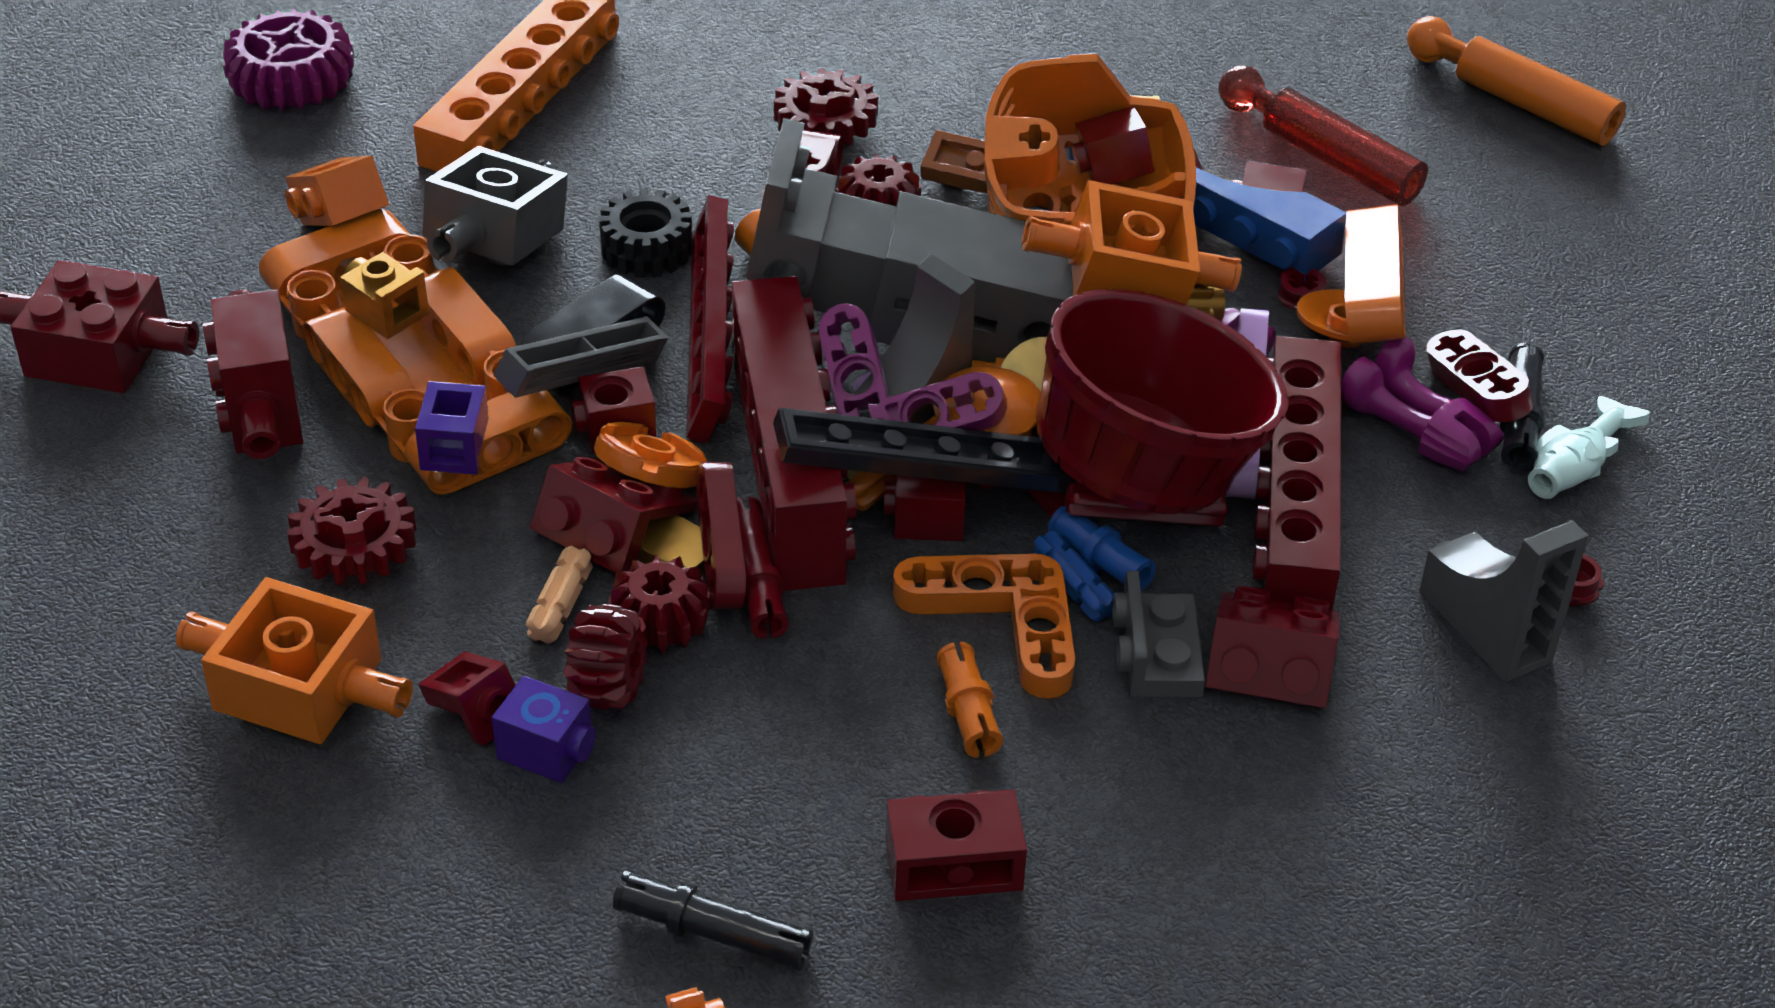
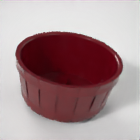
[1036,289,1288,514]

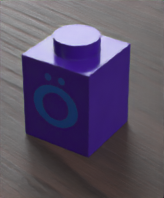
[492,675,596,783]

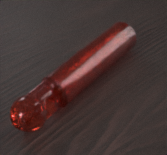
[1218,64,1428,207]

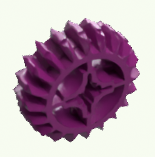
[223,8,354,111]

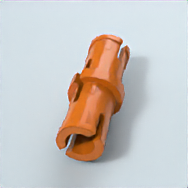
[936,642,1003,758]

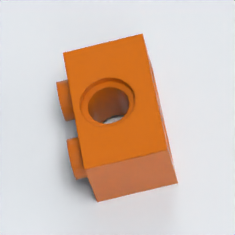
[285,156,389,226]

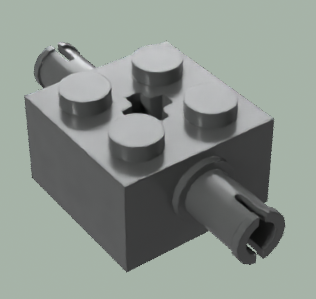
[422,146,568,266]

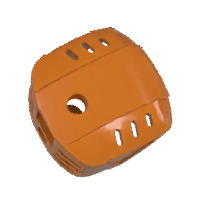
[984,54,1196,225]

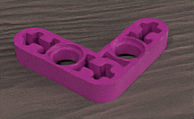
[819,303,1007,431]

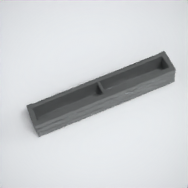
[494,317,669,398]

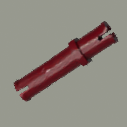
[737,497,789,638]

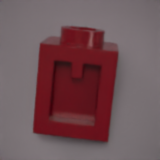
[418,651,516,745]

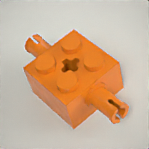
[1021,180,1242,306]
[176,577,413,745]

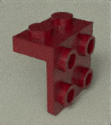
[530,457,697,573]
[1205,586,1340,708]

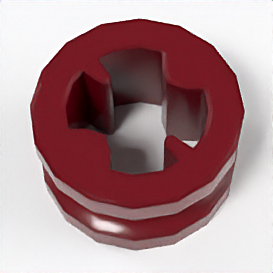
[1278,267,1327,310]

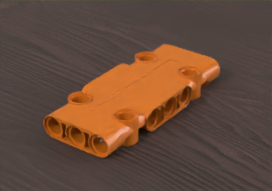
[259,209,572,495]

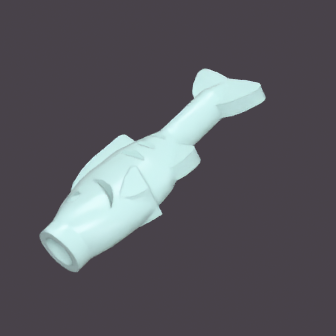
[1528,396,1650,499]

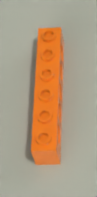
[413,0,619,172]

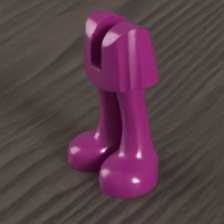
[1341,337,1503,471]

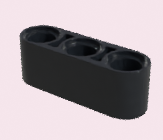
[520,274,666,392]

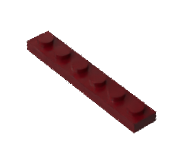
[686,194,734,443]

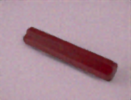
[1064,482,1228,527]

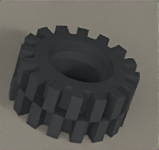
[599,189,693,278]

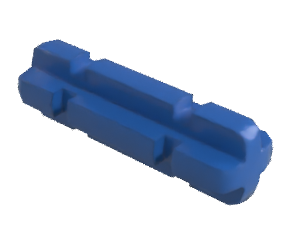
[1033,530,1114,622]

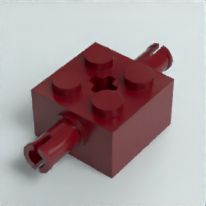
[0,260,199,393]
[203,289,304,459]

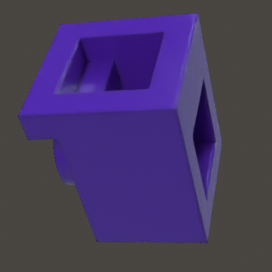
[415,381,489,475]

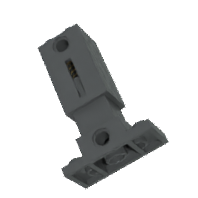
[731,118,1073,362]

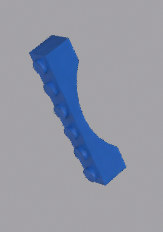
[1069,148,1347,281]

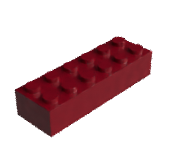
[732,276,857,591]

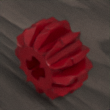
[836,153,922,206]
[608,554,711,654]
[563,604,648,710]

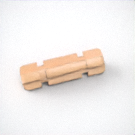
[526,545,593,644]

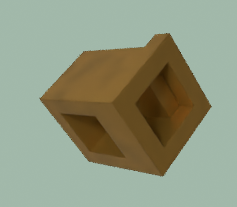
[340,252,429,339]

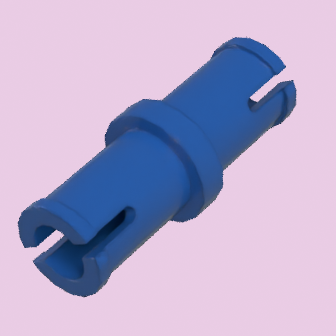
[1048,505,1156,591]

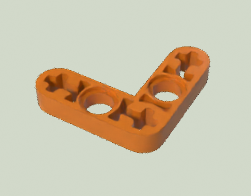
[893,554,1075,699]

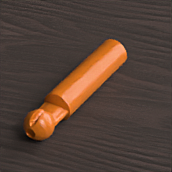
[1407,16,1626,146]

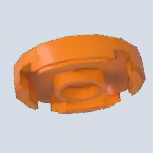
[594,422,707,488]

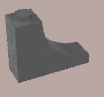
[850,253,975,424]
[1419,520,1588,682]

